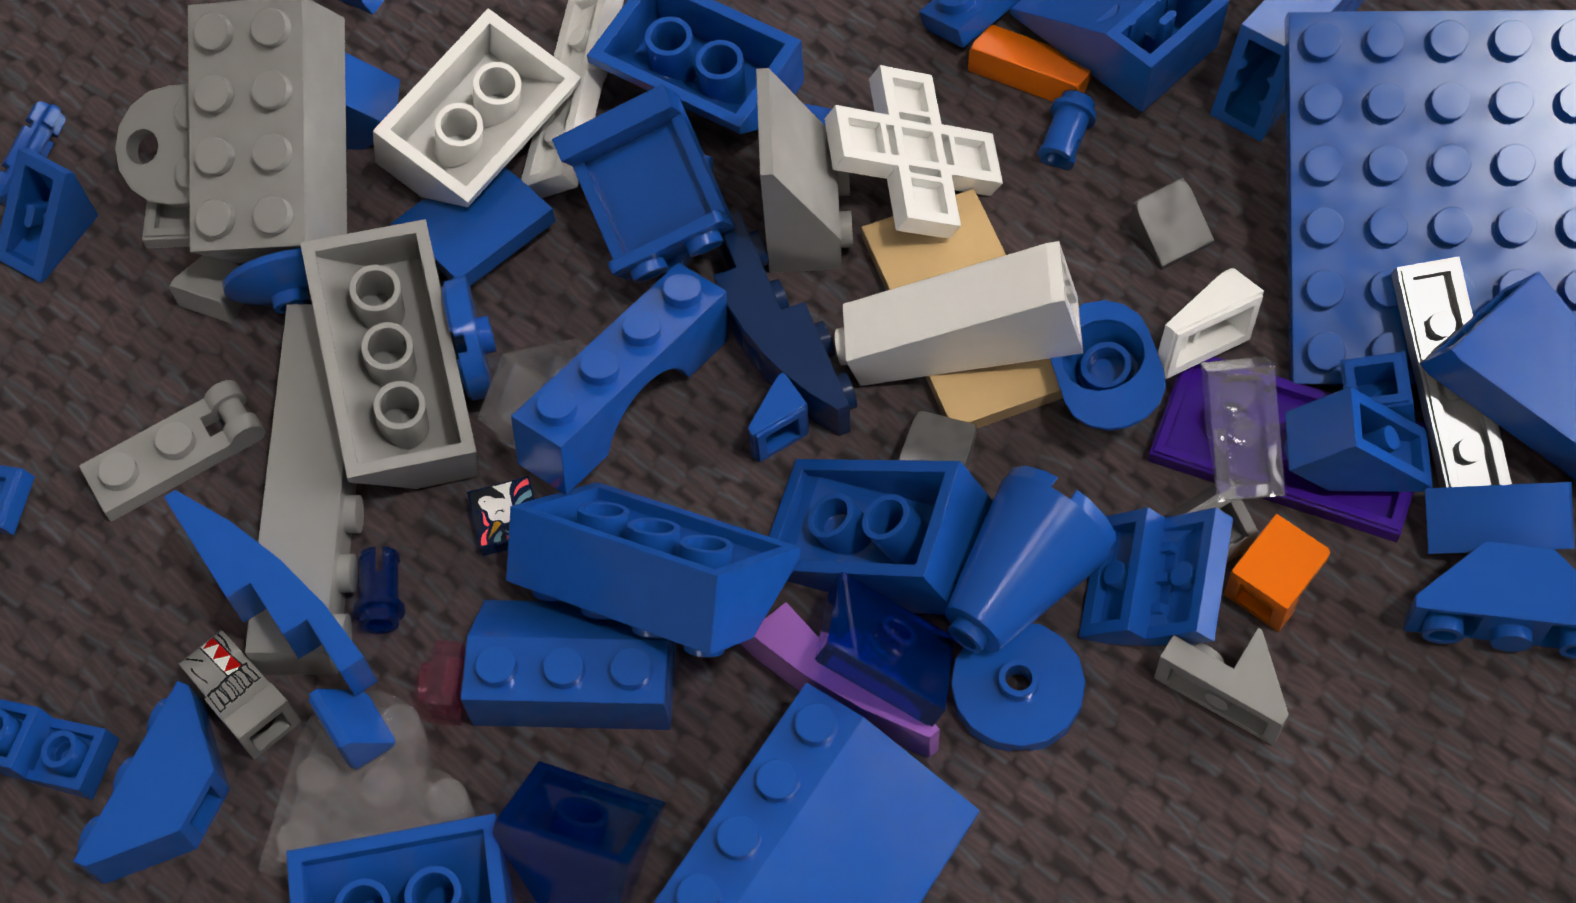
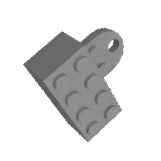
[115,0,347,264]

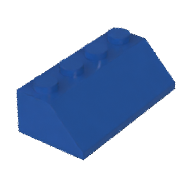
[506,482,800,657]

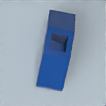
[1403,541,1576,659]
[73,681,230,884]

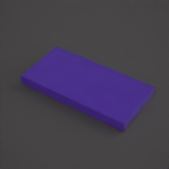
[1148,357,1429,543]

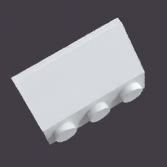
[373,8,581,207]

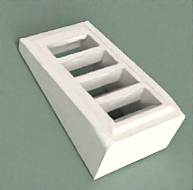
[1158,268,1264,379]

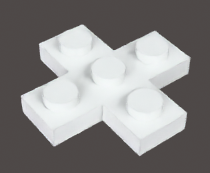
[824,65,1003,239]

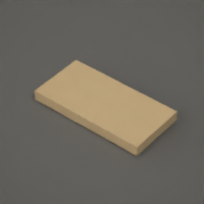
[862,189,1063,428]

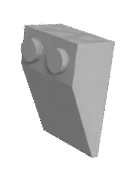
[756,68,853,273]

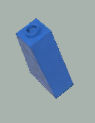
[1210,0,1364,142]
[1420,271,1576,481]

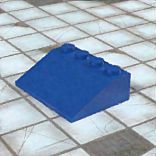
[654,682,980,903]

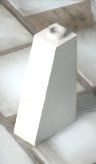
[835,241,1083,386]

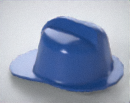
[1051,300,1166,431]

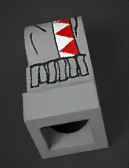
[178,630,302,760]

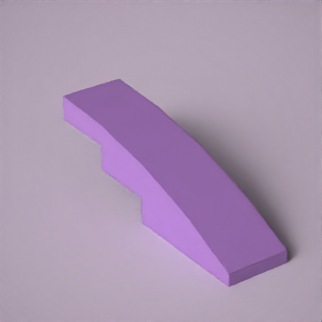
[740,602,940,758]

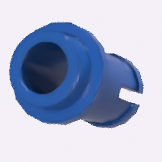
[1037,90,1097,170]

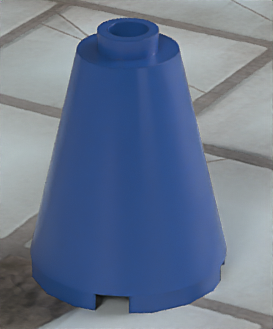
[945,466,1117,653]

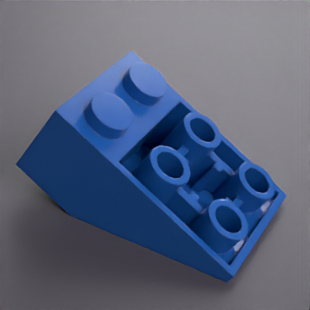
[1010,0,1229,113]

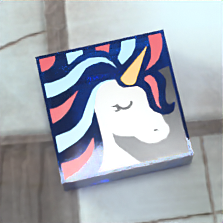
[467,476,535,556]

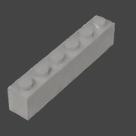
[245,304,364,675]

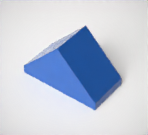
[0,148,99,283]

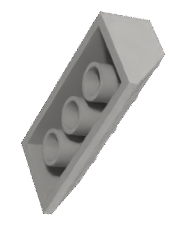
[300,219,479,489]

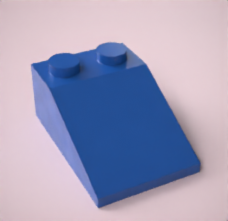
[769,459,993,615]

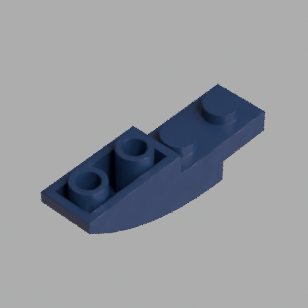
[713,211,857,436]

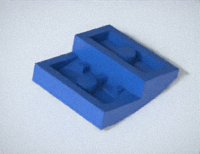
[390,167,556,287]
[1079,507,1233,646]

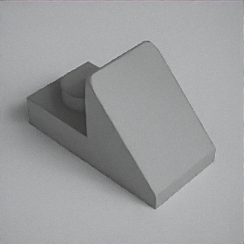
[1154,628,1289,746]

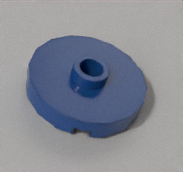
[441,275,497,401]
[951,623,1086,752]

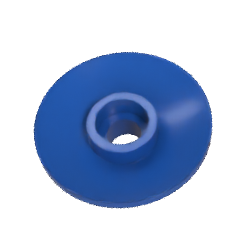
[222,248,311,314]

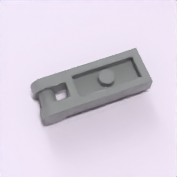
[79,380,265,522]

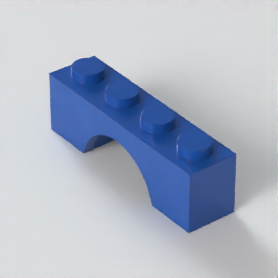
[511,263,728,495]

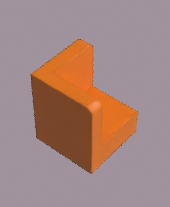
[1224,513,1330,632]

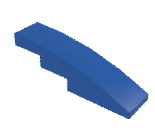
[164,490,378,696]

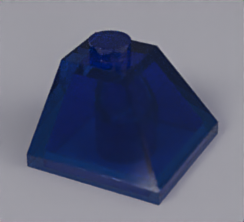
[492,761,666,903]

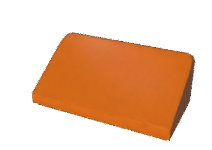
[968,24,1093,102]

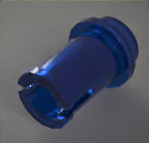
[353,546,406,634]

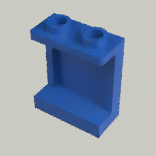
[552,84,736,283]

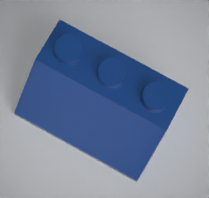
[587,0,804,135]
[461,600,676,730]
[286,813,516,903]

